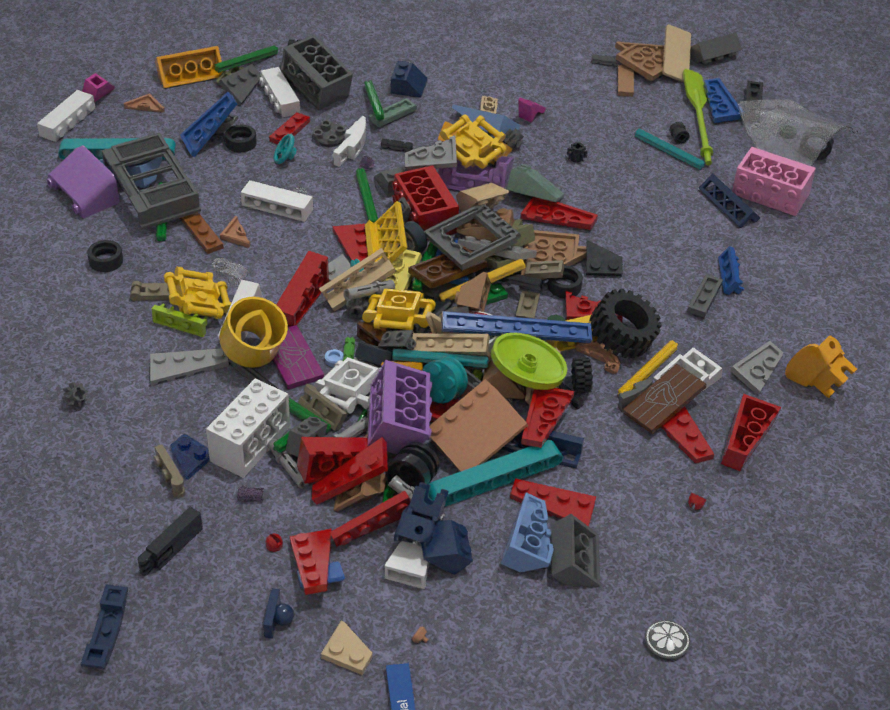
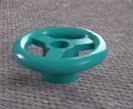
[274,134,297,164]

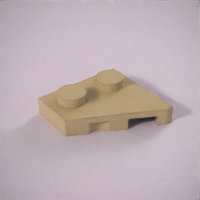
[321,621,373,675]

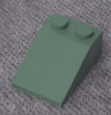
[507,164,564,202]

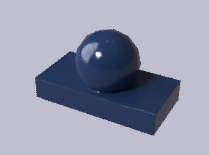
[263,588,294,638]

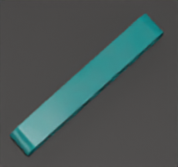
[58,138,176,160]
[429,440,563,507]

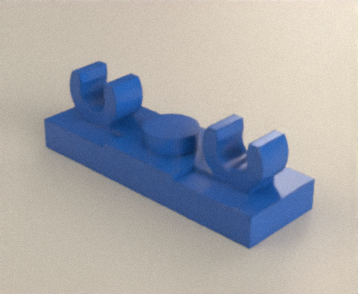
[718,246,744,295]

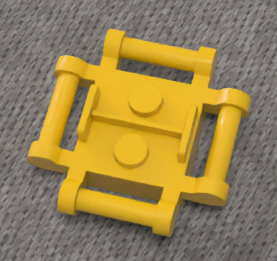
[440,114,507,169]
[164,266,231,319]
[362,289,436,330]

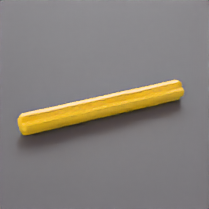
[439,259,526,302]
[618,340,678,396]

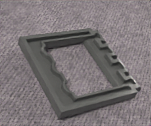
[424,204,521,270]

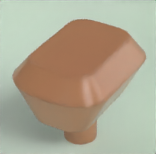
[604,361,619,374]
[412,627,428,643]

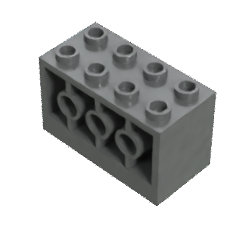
[281,35,353,110]

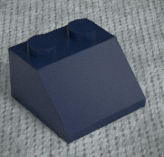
[391,61,428,98]
[418,520,473,575]

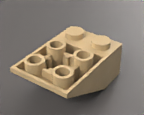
[456,183,509,212]

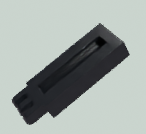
[137,507,203,576]

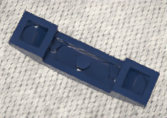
[81,584,128,669]

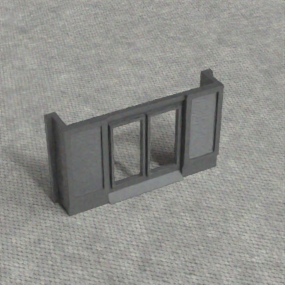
[102,133,201,229]

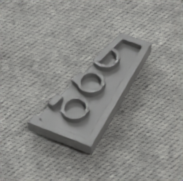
[457,236,537,260]
[150,348,229,386]

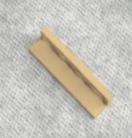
[319,248,396,311]
[412,333,491,361]

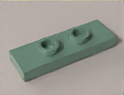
[369,98,417,127]

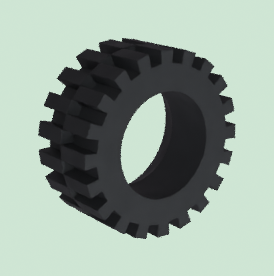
[589,289,662,358]

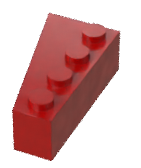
[721,394,781,471]
[297,437,368,484]

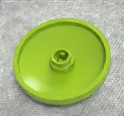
[491,333,567,390]

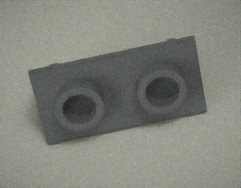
[378,330,416,351]

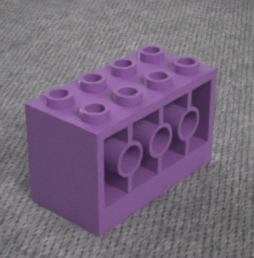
[367,360,432,454]

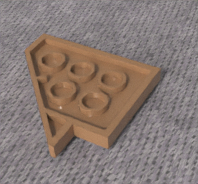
[615,42,664,81]
[521,230,586,281]

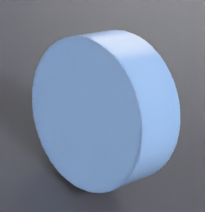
[325,349,344,367]

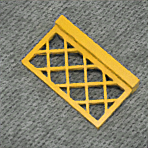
[365,201,407,263]

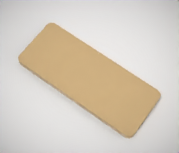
[663,24,691,82]

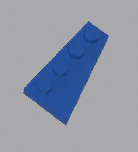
[704,78,744,123]

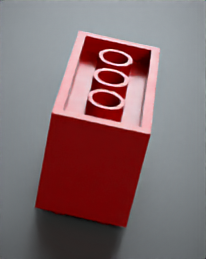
[392,165,459,240]

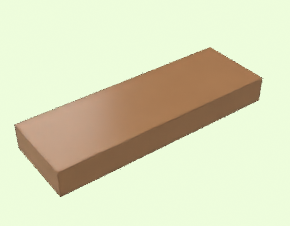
[618,65,634,97]

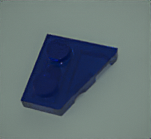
[170,433,210,480]

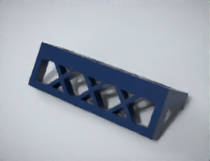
[699,173,760,228]
[500,430,584,469]

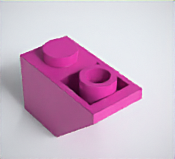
[82,73,115,102]

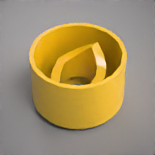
[219,297,288,368]

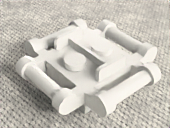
[314,357,381,413]

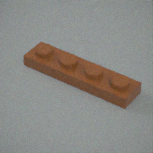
[180,212,224,254]

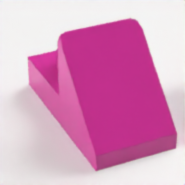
[518,97,546,123]

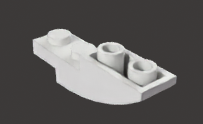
[333,116,366,167]

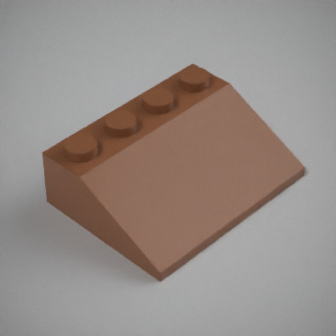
[429,379,528,472]

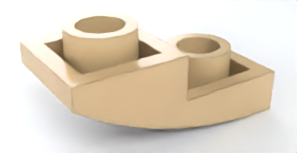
[480,95,498,114]

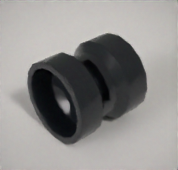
[669,122,690,144]

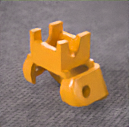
[785,335,857,398]

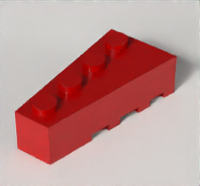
[276,250,329,327]

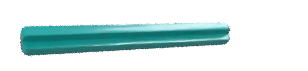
[635,129,705,170]
[393,349,489,368]

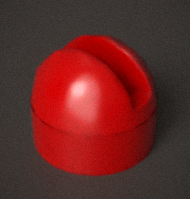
[688,492,706,510]
[265,533,283,552]

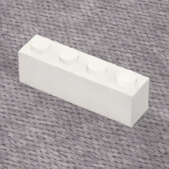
[259,67,300,118]
[37,90,95,142]
[241,180,313,222]

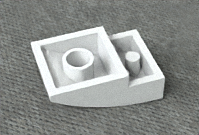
[654,348,722,391]

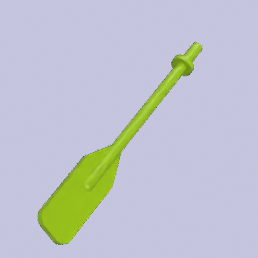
[683,69,713,166]

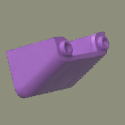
[46,146,120,219]
[438,156,514,191]

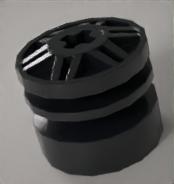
[385,442,440,493]

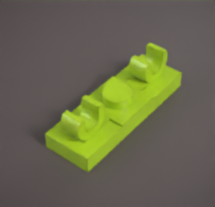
[151,304,208,337]

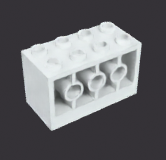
[206,379,291,478]

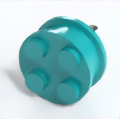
[422,356,468,404]

